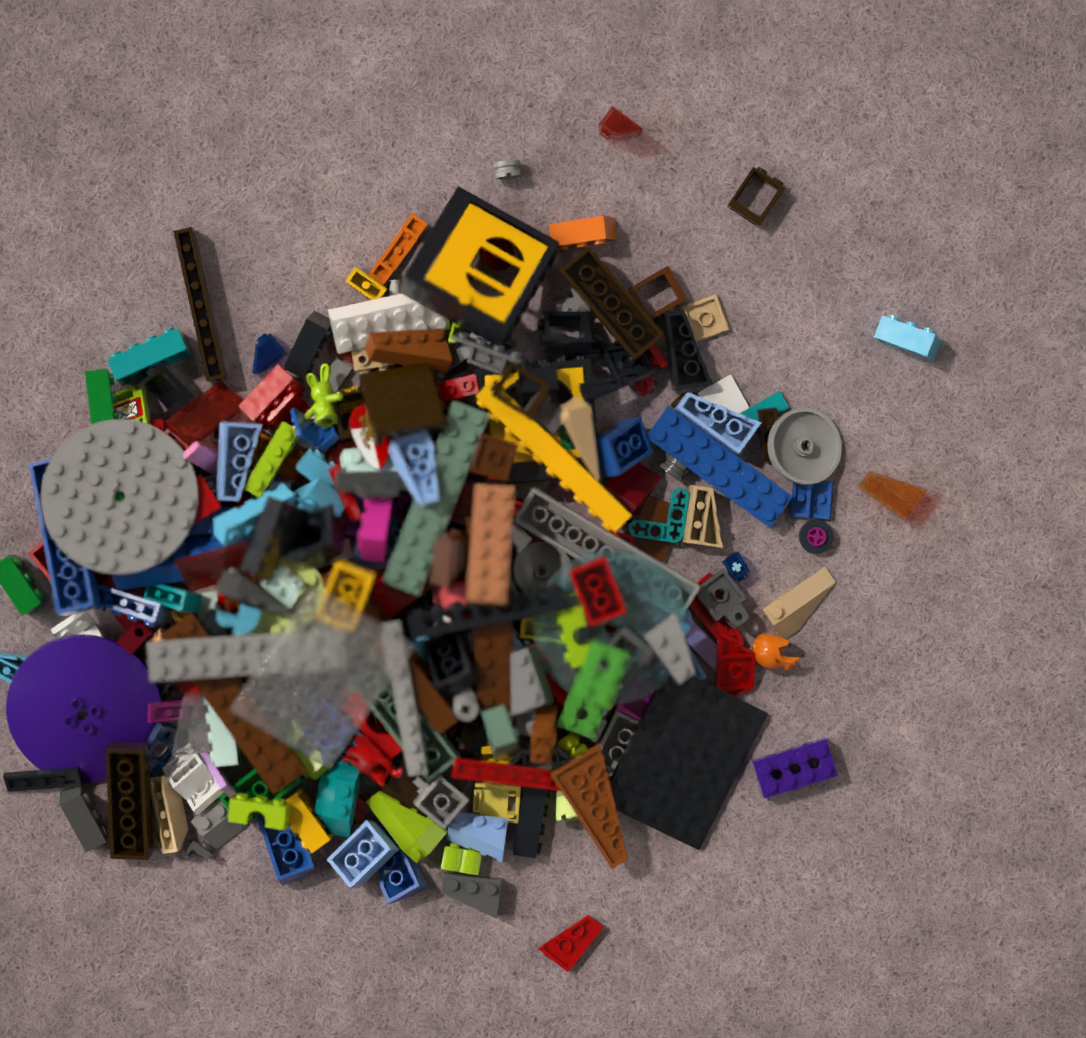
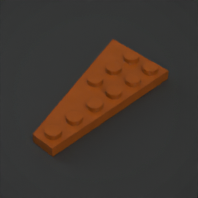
[550,743,628,869]

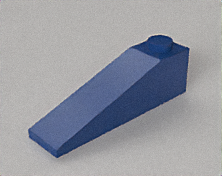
[378,822,429,904]

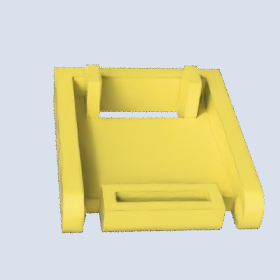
[473,781,521,823]

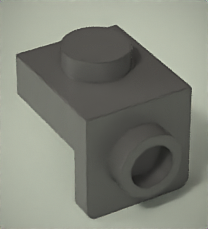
[182,839,214,860]

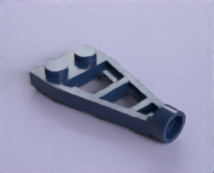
[147,722,188,778]

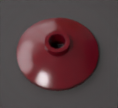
[479,238,514,271]

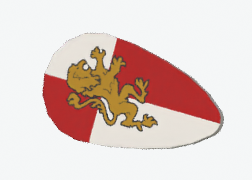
[349,404,389,470]

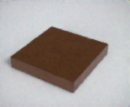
[470,433,518,482]

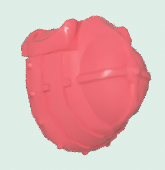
[432,576,472,619]

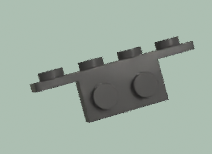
[451,332,527,375]
[335,471,410,499]

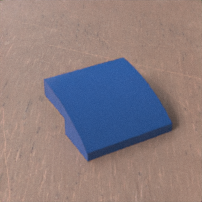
[790,480,834,520]

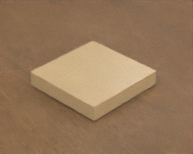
[680,294,729,342]

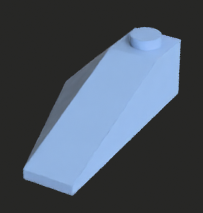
[388,430,439,507]

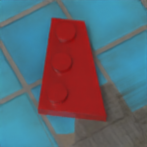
[538,914,603,972]

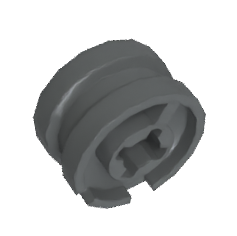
[659,454,690,482]

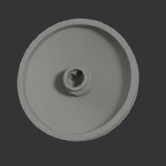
[768,408,842,485]

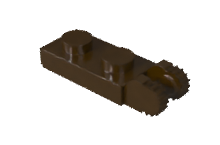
[757,407,778,462]

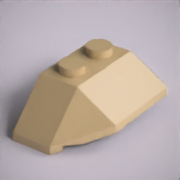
[150,776,188,854]

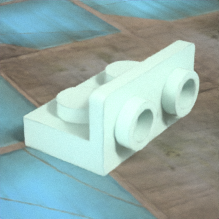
[261,563,309,610]

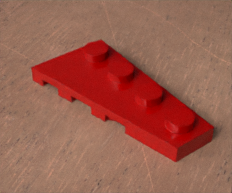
[688,572,744,645]

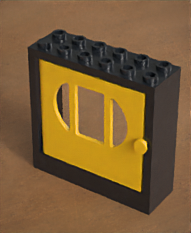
[398,186,559,346]

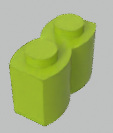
[441,842,482,875]

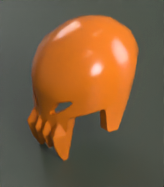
[752,633,800,670]

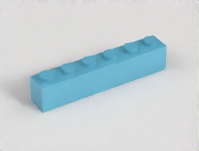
[296,447,401,528]

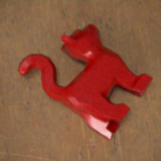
[342,733,404,786]

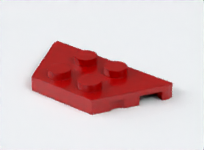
[715,636,756,697]

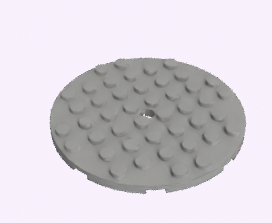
[41,419,198,575]

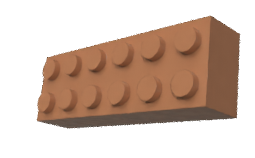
[466,484,515,607]

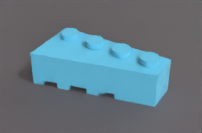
[213,483,295,546]

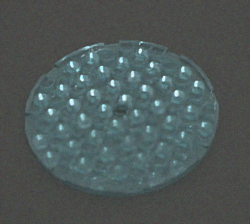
[533,550,689,705]

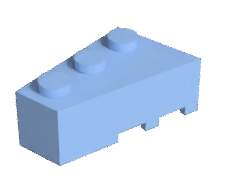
[447,812,508,863]

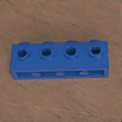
[97,584,170,628]

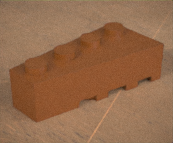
[365,329,452,373]

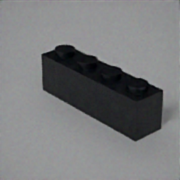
[513,787,551,859]

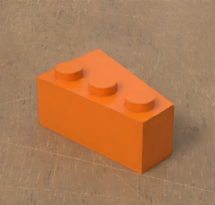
[549,216,617,251]

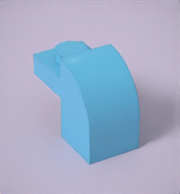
[216,601,261,635]

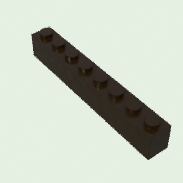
[173,227,228,383]

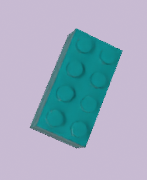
[107,327,192,386]

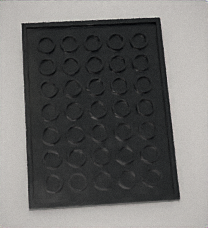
[609,667,768,850]

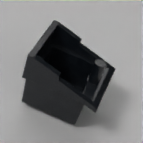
[284,504,345,569]

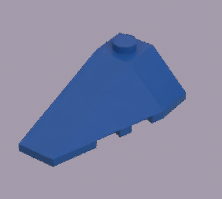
[257,813,315,886]

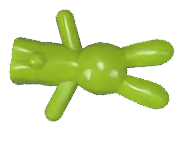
[305,363,343,428]

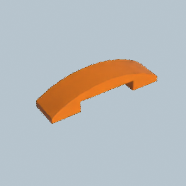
[368,213,428,286]

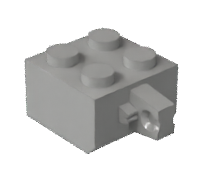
[413,774,469,829]

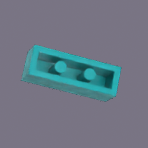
[143,584,203,613]

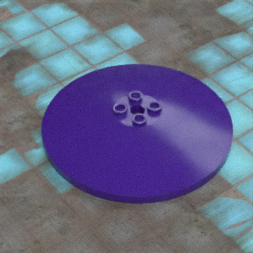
[6,634,161,783]

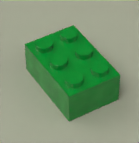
[0,555,47,616]

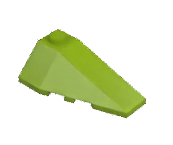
[366,791,447,863]

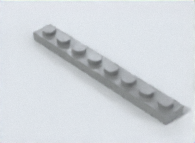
[380,620,429,776]

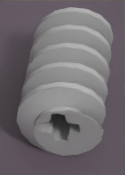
[452,686,479,721]

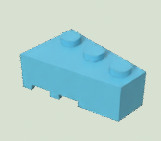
[874,315,942,362]

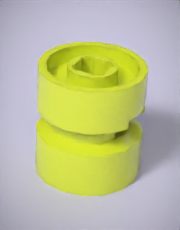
[555,731,589,758]

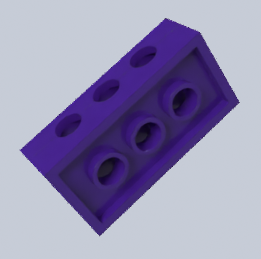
[752,738,838,799]

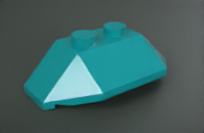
[314,760,361,838]

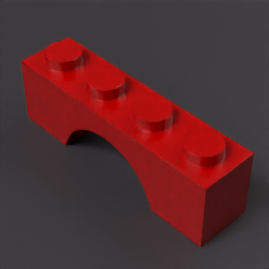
[340,689,403,761]

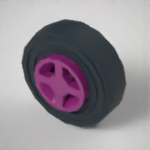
[799,520,833,554]

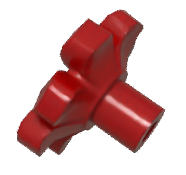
[633,374,657,396]

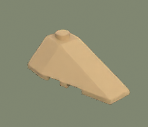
[560,397,600,480]
[762,567,836,639]

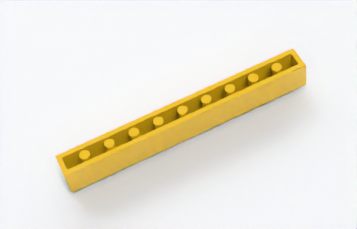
[476,380,631,533]

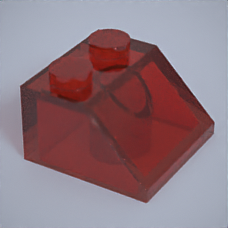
[598,106,643,141]

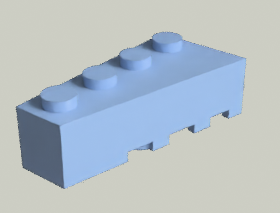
[674,392,761,455]

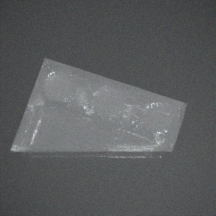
[171,691,212,756]

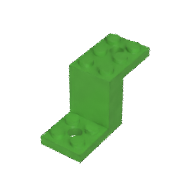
[557,640,629,739]

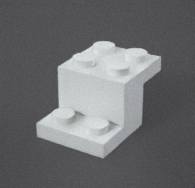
[51,611,106,638]
[162,742,224,815]

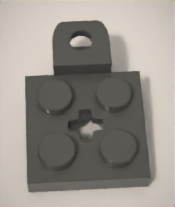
[695,568,749,629]

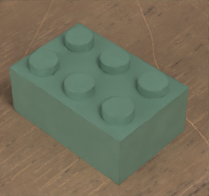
[482,705,519,762]

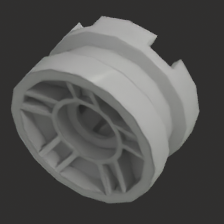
[494,160,522,179]

